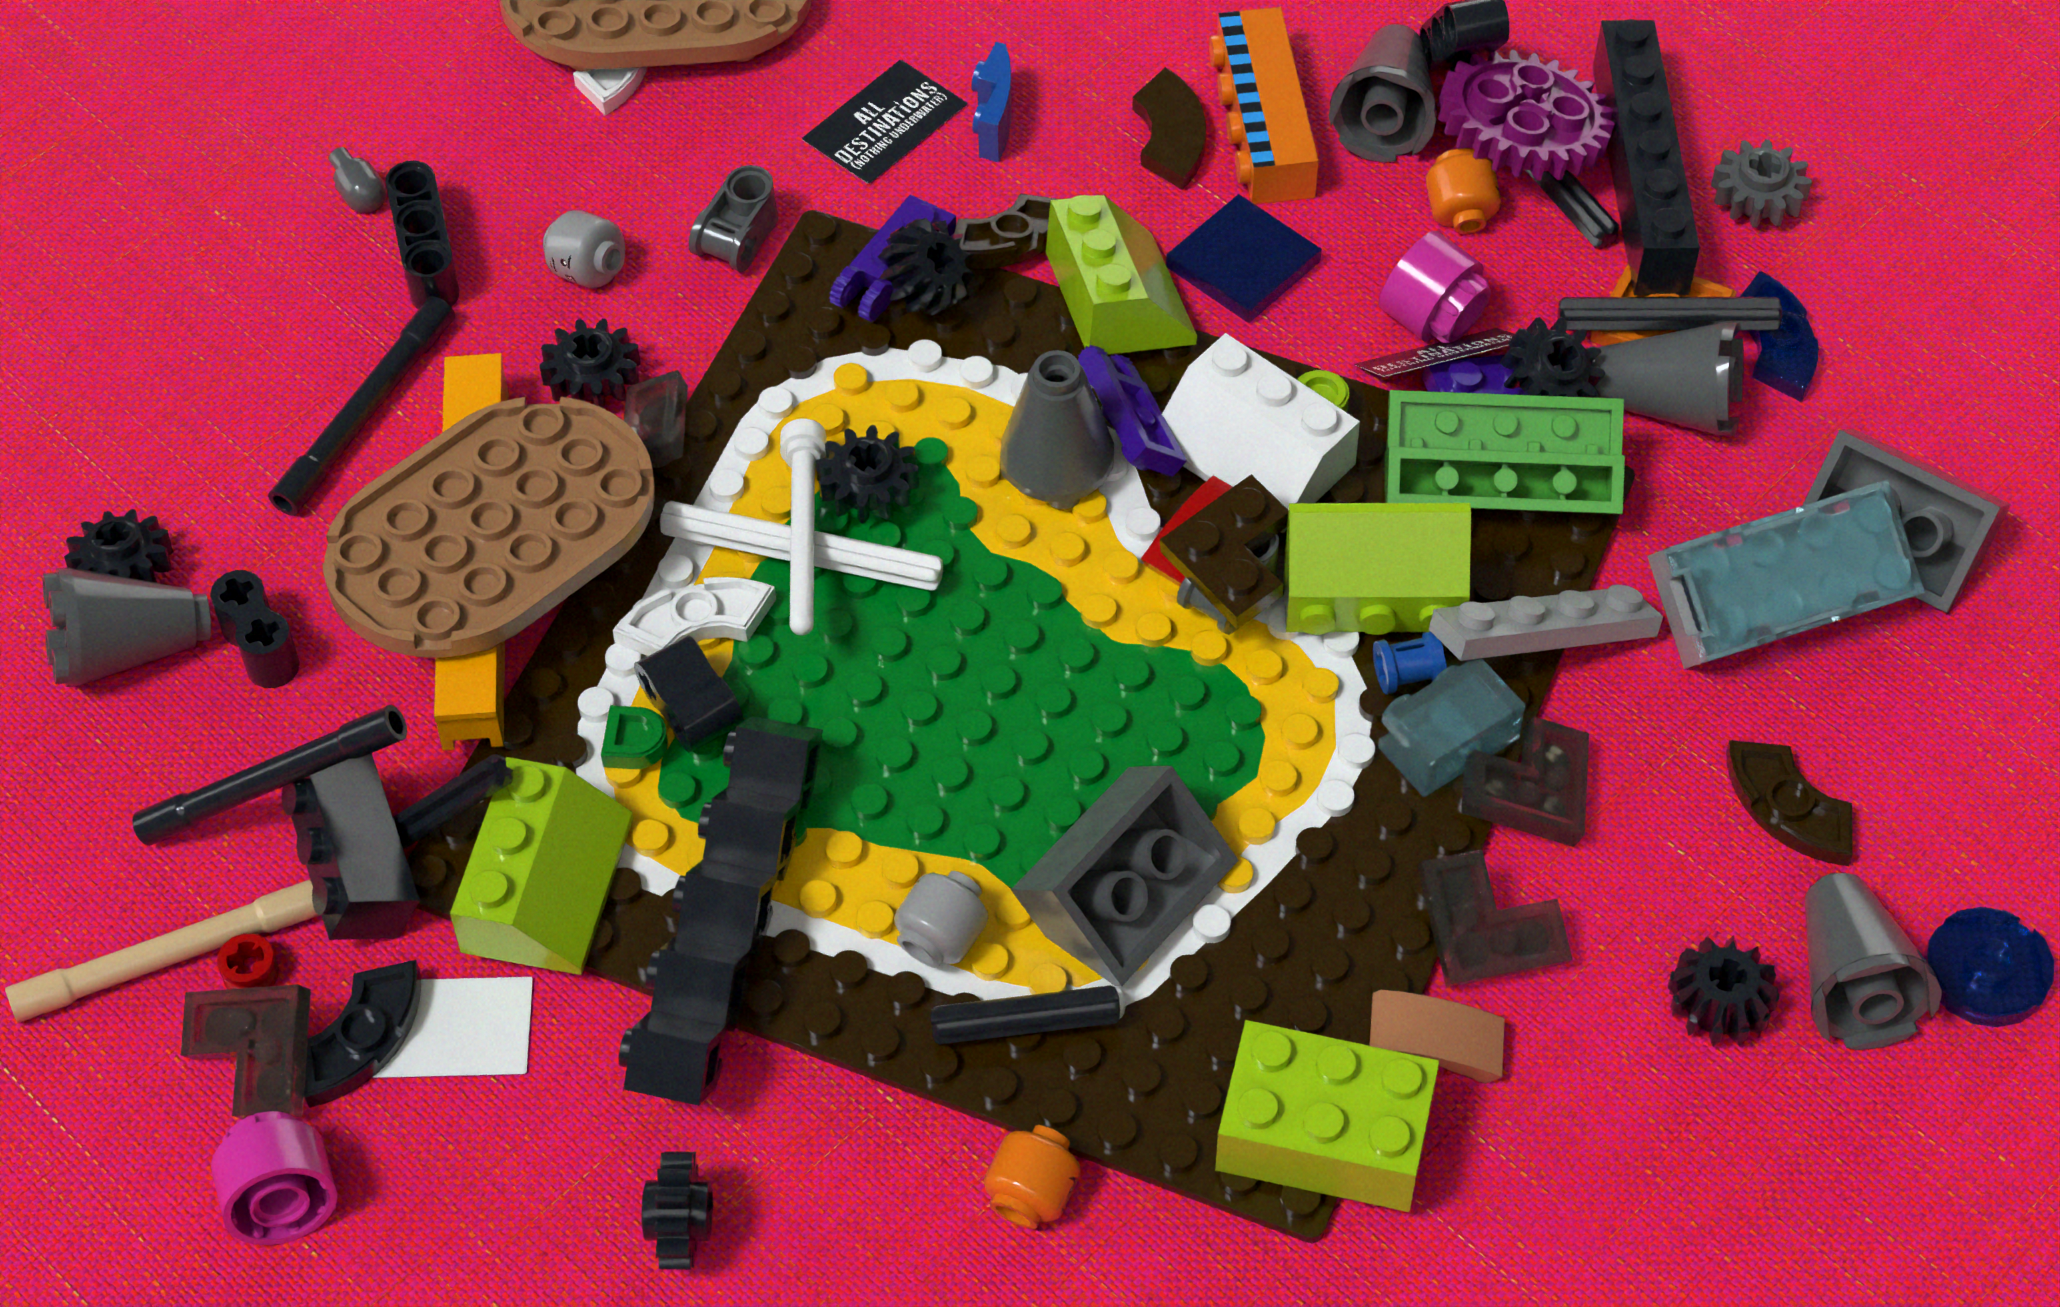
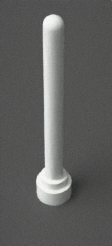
[780,419,827,636]

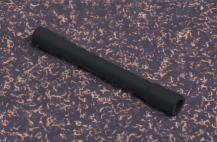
[268,296,455,516]
[132,705,407,846]

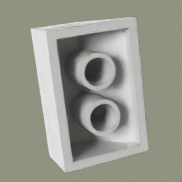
[1162,333,1360,533]

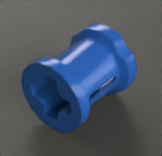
[1373,631,1447,694]

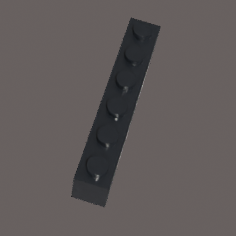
[1593,19,1700,295]

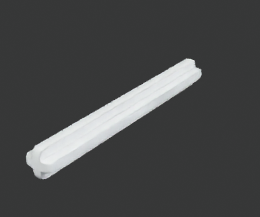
[660,501,943,591]

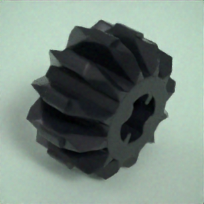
[878,218,975,316]
[1668,935,1779,1047]

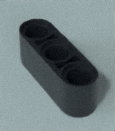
[1419,0,1509,72]
[386,160,459,309]

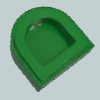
[601,705,668,769]

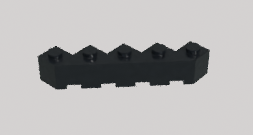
[619,716,823,1106]

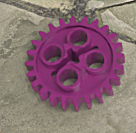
[1437,50,1615,181]

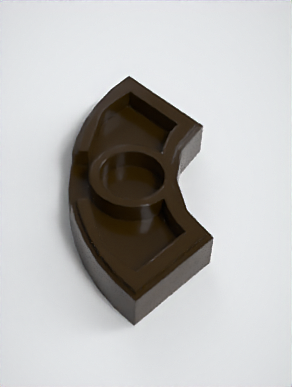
[1132,67,1206,190]
[954,194,1057,269]
[1726,740,1852,866]

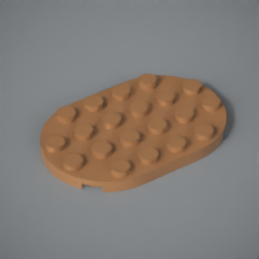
[499,0,811,71]
[322,397,655,658]

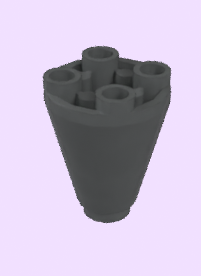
[1000,350,1114,509]
[42,567,211,687]

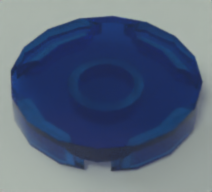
[1924,907,2054,1027]

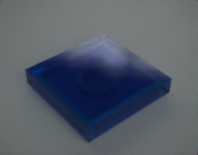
[1166,194,1322,323]

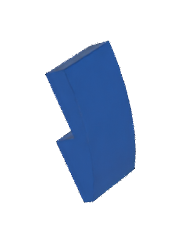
[971,42,1012,163]

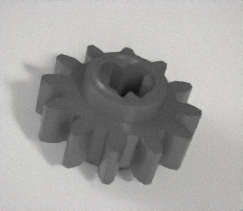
[1711,139,1812,227]

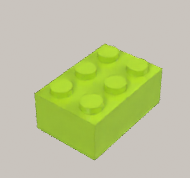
[1215,1020,1439,1212]

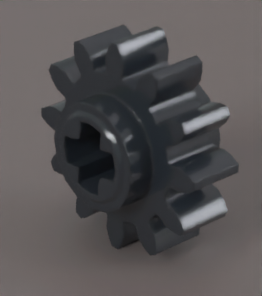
[1500,317,1605,398]
[539,319,641,408]
[816,425,919,523]
[64,509,173,583]
[641,1152,713,1270]

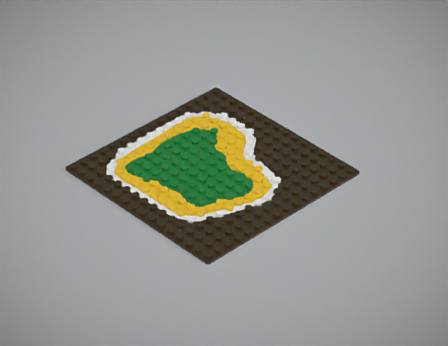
[407,210,1635,1243]

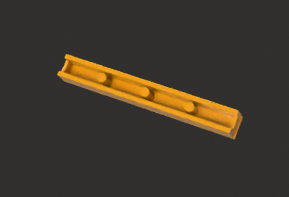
[434,353,509,751]

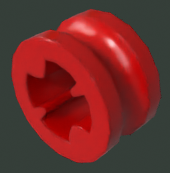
[217,934,279,998]

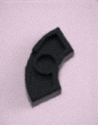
[298,960,421,1108]

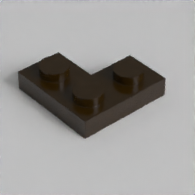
[1160,474,1289,629]

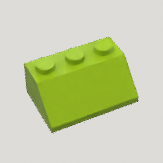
[1046,195,1197,355]
[1283,503,1471,635]
[450,757,633,975]

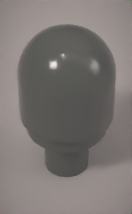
[328,147,386,214]

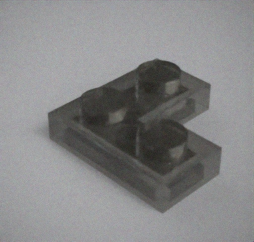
[624,370,688,468]
[1461,716,1589,847]
[1417,850,1573,988]
[181,985,311,1119]

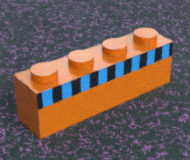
[1209,7,1318,205]

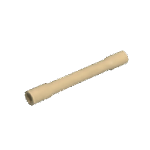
[5,879,319,1023]

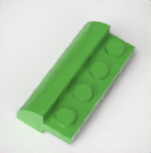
[1384,390,1625,514]

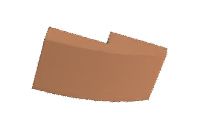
[1370,989,1505,1084]

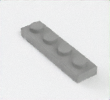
[1429,585,1663,661]

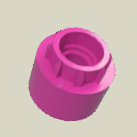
[1379,231,1491,343]
[211,1111,337,1245]

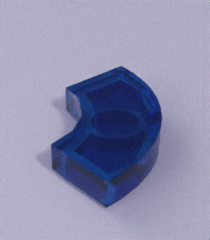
[1740,271,1819,402]

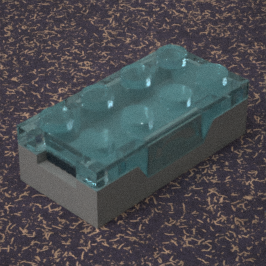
[1647,479,1925,669]

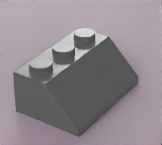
[1801,429,2011,613]
[1011,766,1239,986]

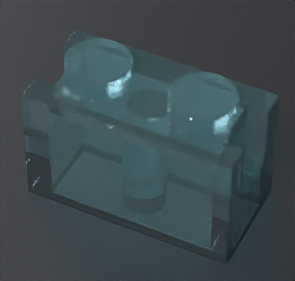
[1378,658,1525,797]

